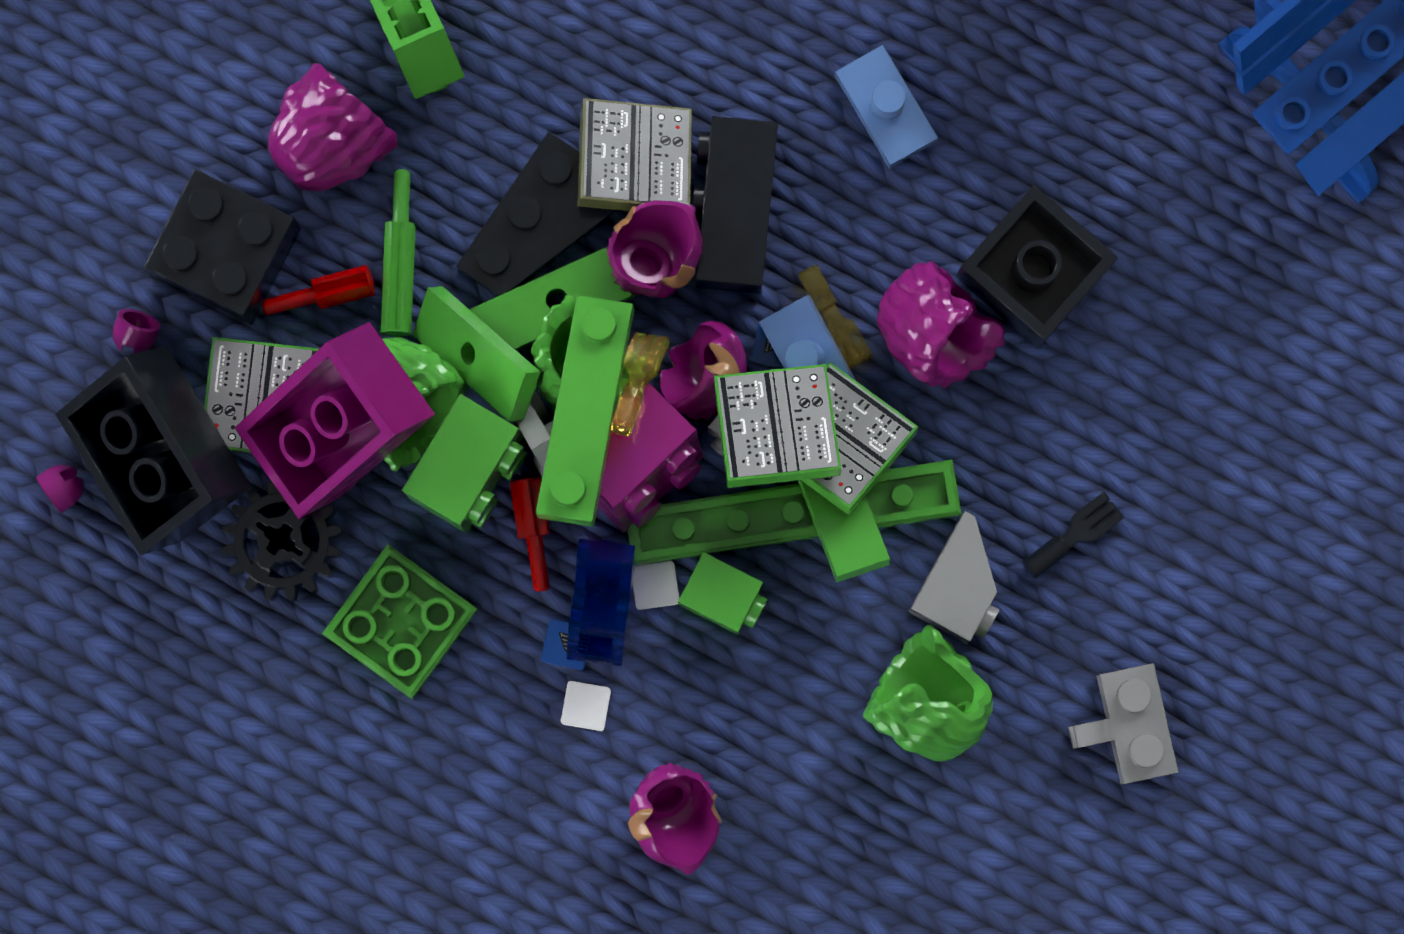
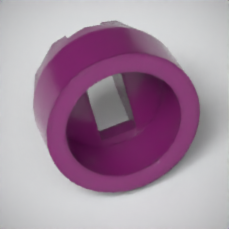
[112,309,161,354]
[36,464,84,513]

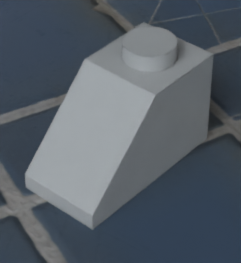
[908,511,999,644]

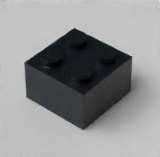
[144,169,302,325]
[956,185,1118,350]

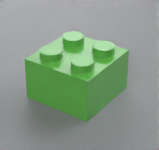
[402,394,527,534]

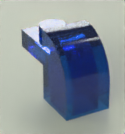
[566,539,635,666]

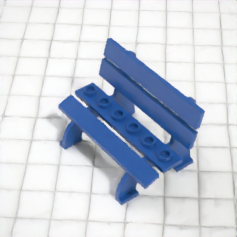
[1218,0,1404,204]

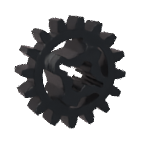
[221,481,344,602]

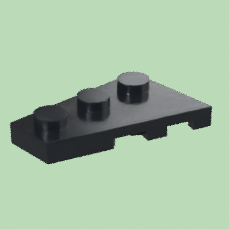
[456,132,618,297]

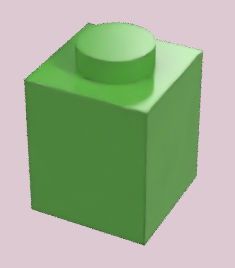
[678,552,768,635]

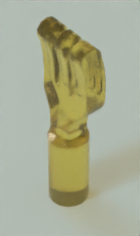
[798,264,873,369]
[610,332,669,436]

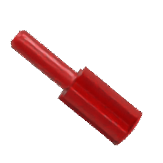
[261,264,375,316]
[509,477,550,592]

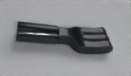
[1022,492,1125,579]

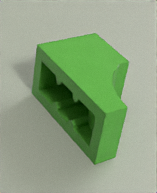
[370,0,465,99]

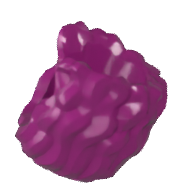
[267,63,398,191]
[877,261,1005,388]

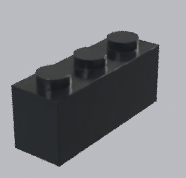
[693,116,778,294]

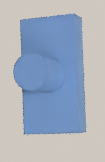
[835,45,938,169]
[759,295,856,381]

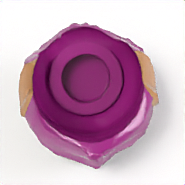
[607,200,703,298]
[660,321,747,421]
[628,762,722,875]

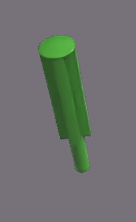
[379,169,416,337]

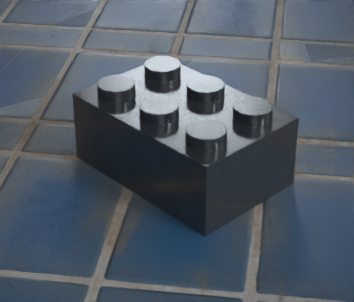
[55,346,252,556]

